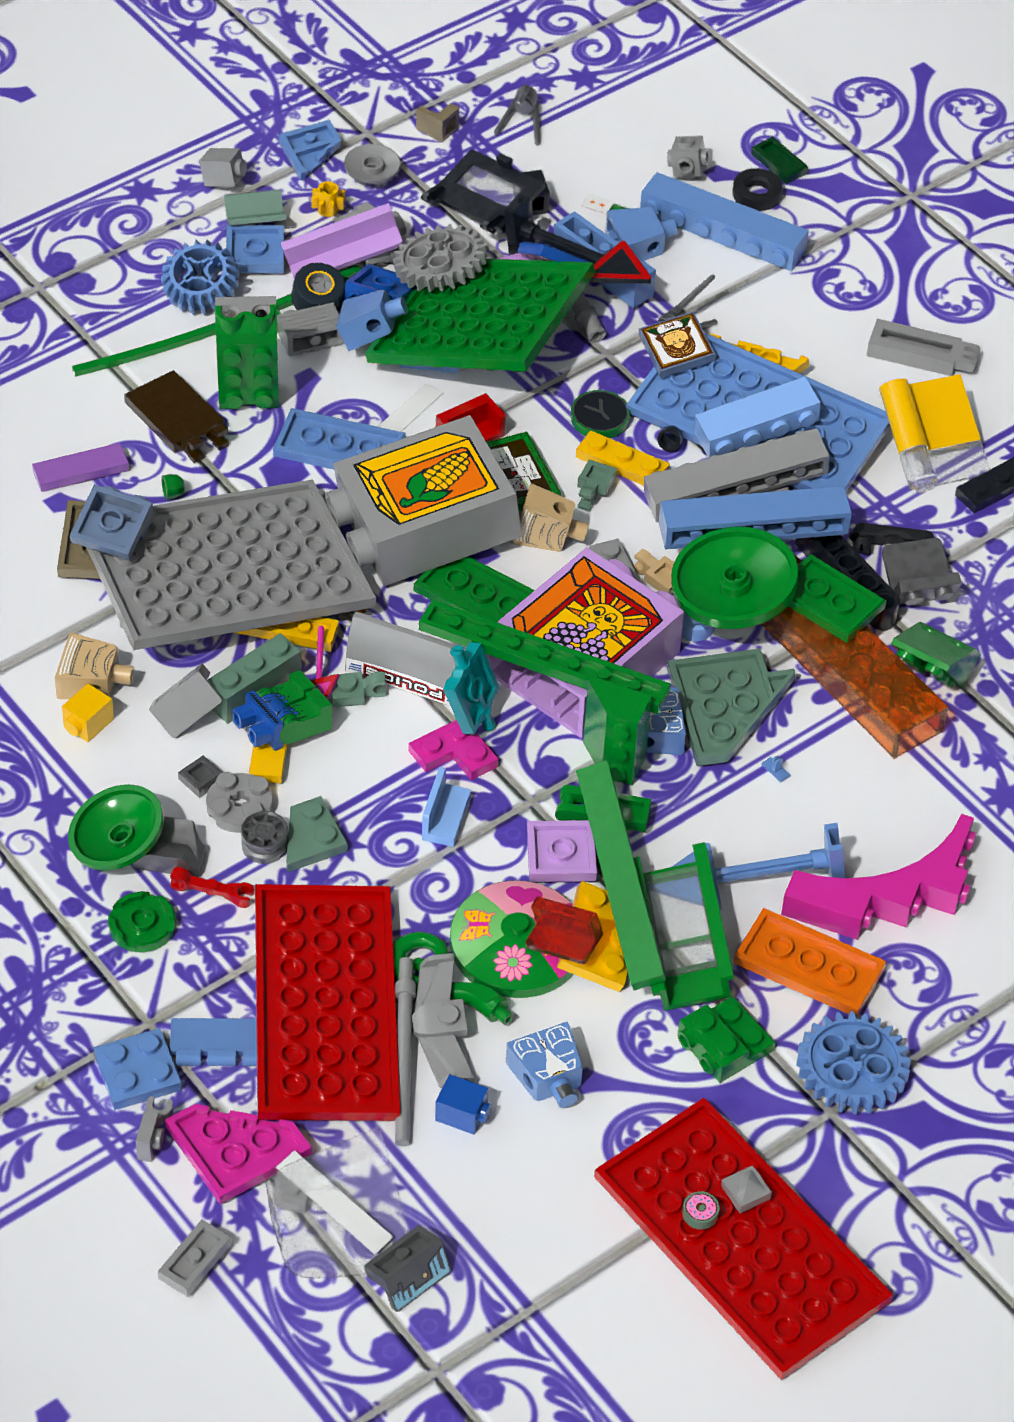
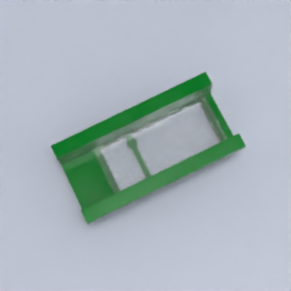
[634,842,734,1011]

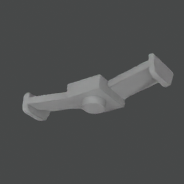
[412,953,475,1088]

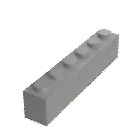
[644,428,829,522]

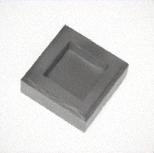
[178,755,223,798]

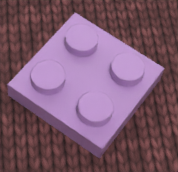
[527,820,597,882]

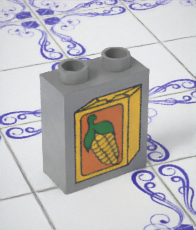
[325,415,522,586]

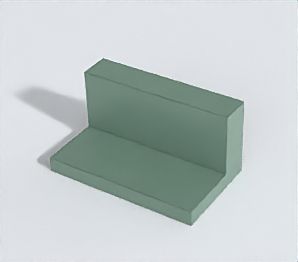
[224,189,286,226]

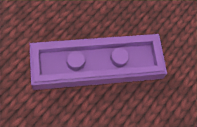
[32,443,129,492]

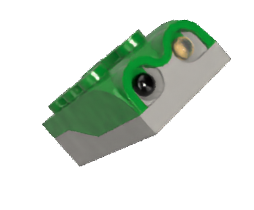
[215,296,279,409]

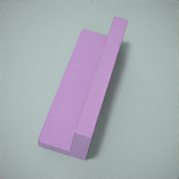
[281,203,404,278]

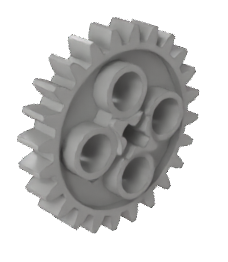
[393,224,488,292]

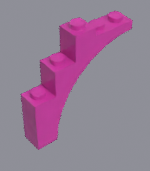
[781,814,977,940]

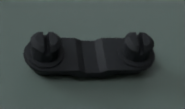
[849,523,935,555]

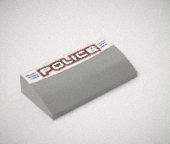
[345,611,466,706]

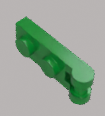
[555,785,652,832]

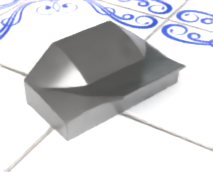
[133,816,206,877]

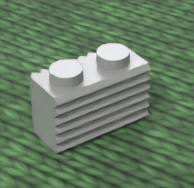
[277,302,344,357]

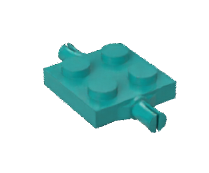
[443,642,500,735]

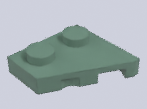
[286,796,347,872]

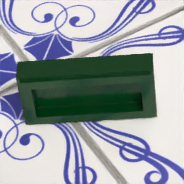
[751,137,809,184]

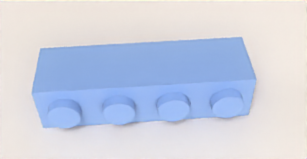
[695,377,820,458]

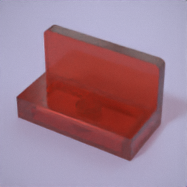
[525,896,603,964]

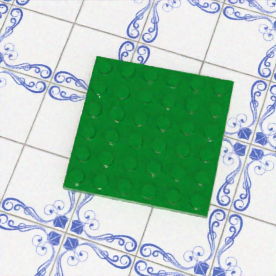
[365,258,595,372]

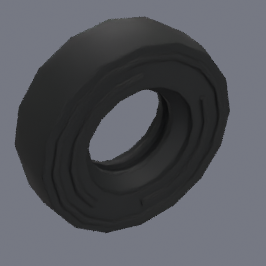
[732,168,783,211]

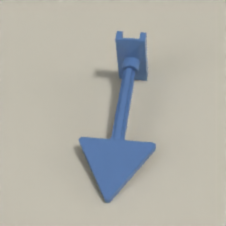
[646,823,845,910]

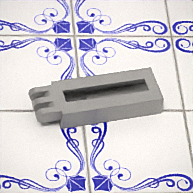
[866,318,981,376]

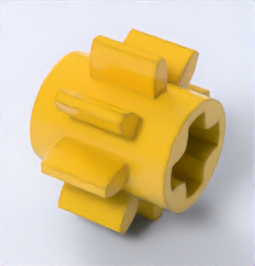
[311,181,345,217]

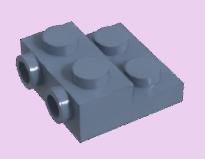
[70,484,155,560]

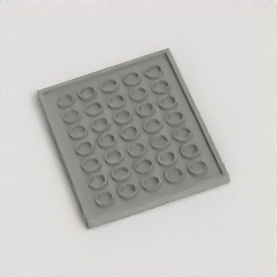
[77,479,376,650]

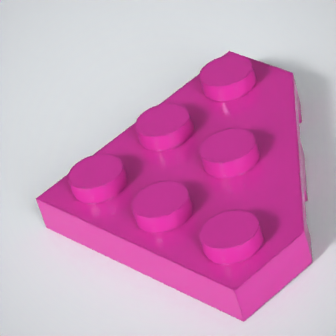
[165,1104,312,1204]

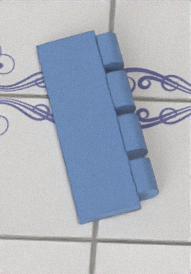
[169,1018,257,1066]

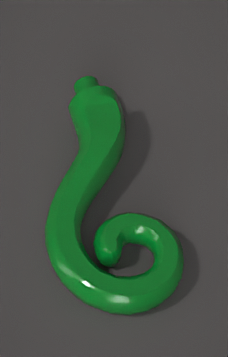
[393,931,513,1025]

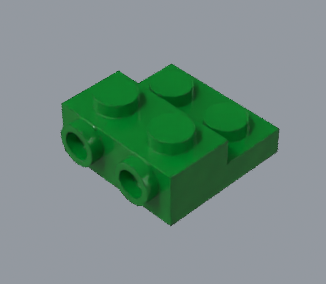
[677,996,775,1083]

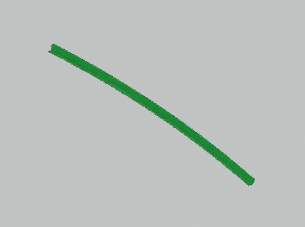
[72,265,361,377]

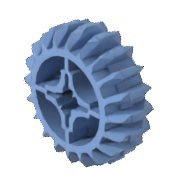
[161,239,240,315]

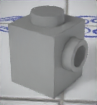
[199,148,247,189]

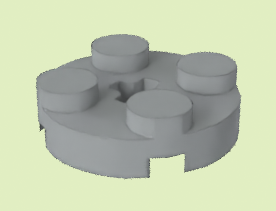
[206,772,273,833]

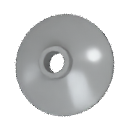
[344,144,400,184]

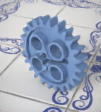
[796,1011,911,1114]

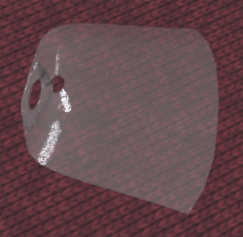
[266,1126,409,1278]

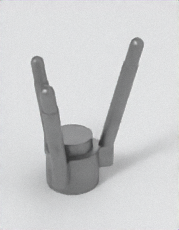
[494,84,540,145]
[658,274,717,329]

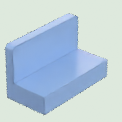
[422,767,471,847]

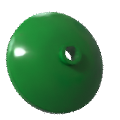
[68,784,164,871]

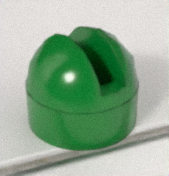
[161,474,185,500]

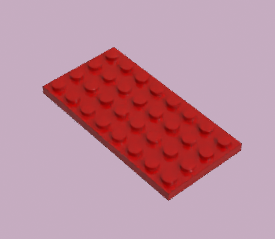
[255,884,400,1121]
[594,1097,893,1380]

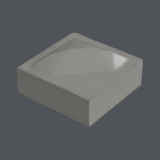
[721,1165,772,1213]

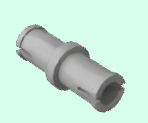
[572,291,606,343]

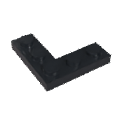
[955,457,1014,514]

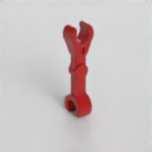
[170,867,254,908]

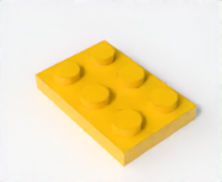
[557,881,627,992]

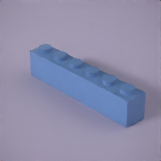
[640,172,809,271]
[659,486,852,550]

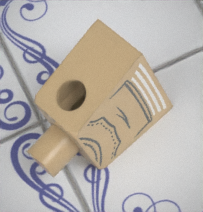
[513,483,589,552]
[55,633,134,699]

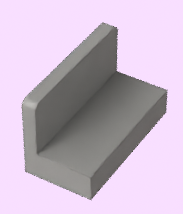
[149,663,223,738]

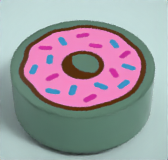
[682,1192,719,1229]

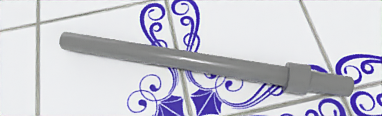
[395,957,416,1146]

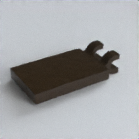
[124,370,229,463]

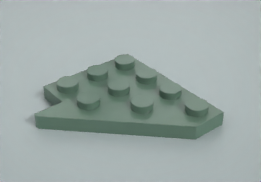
[667,648,795,766]

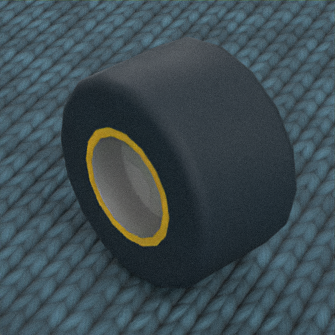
[291,262,345,311]

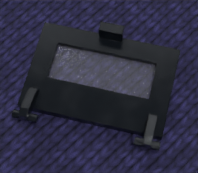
[421,149,545,234]

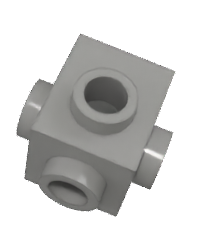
[667,136,709,179]

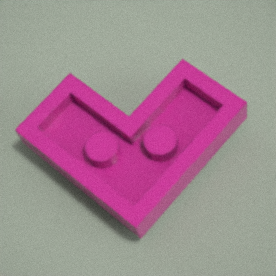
[408,720,498,780]

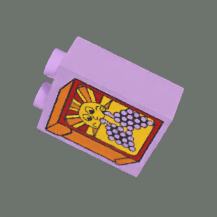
[486,547,684,739]

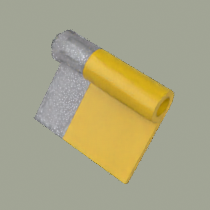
[879,374,990,493]

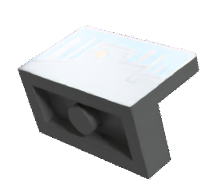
[363,1225,451,1312]

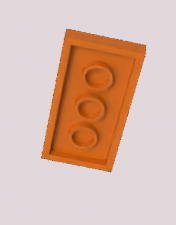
[733,908,886,1018]

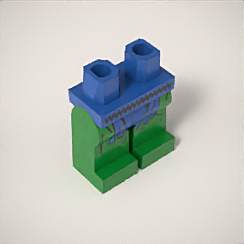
[233,670,332,751]

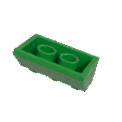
[583,675,652,786]

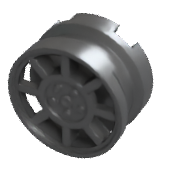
[241,811,288,864]

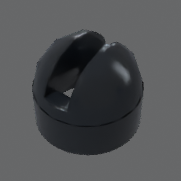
[657,425,683,451]

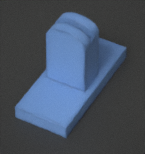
[761,755,791,783]

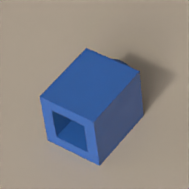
[435,1074,492,1135]

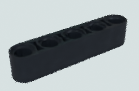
[795,535,900,631]

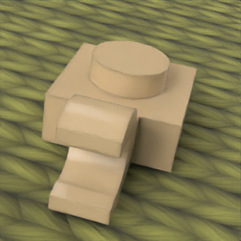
[633,549,674,594]

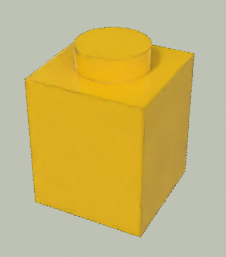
[62,683,114,742]

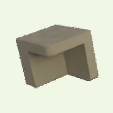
[416,103,459,143]

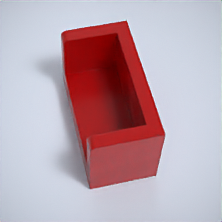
[435,393,506,442]

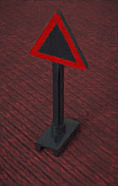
[504,194,651,284]

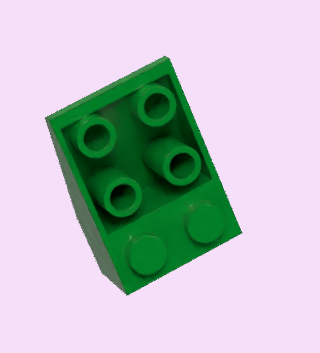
[891,622,981,688]

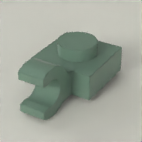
[577,460,617,511]
[330,672,387,707]

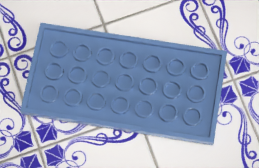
[626,332,890,492]

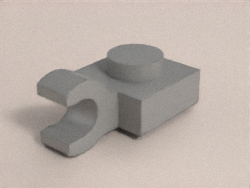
[136,1096,173,1162]

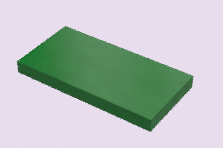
[413,556,535,622]

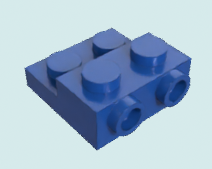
[343,264,416,301]

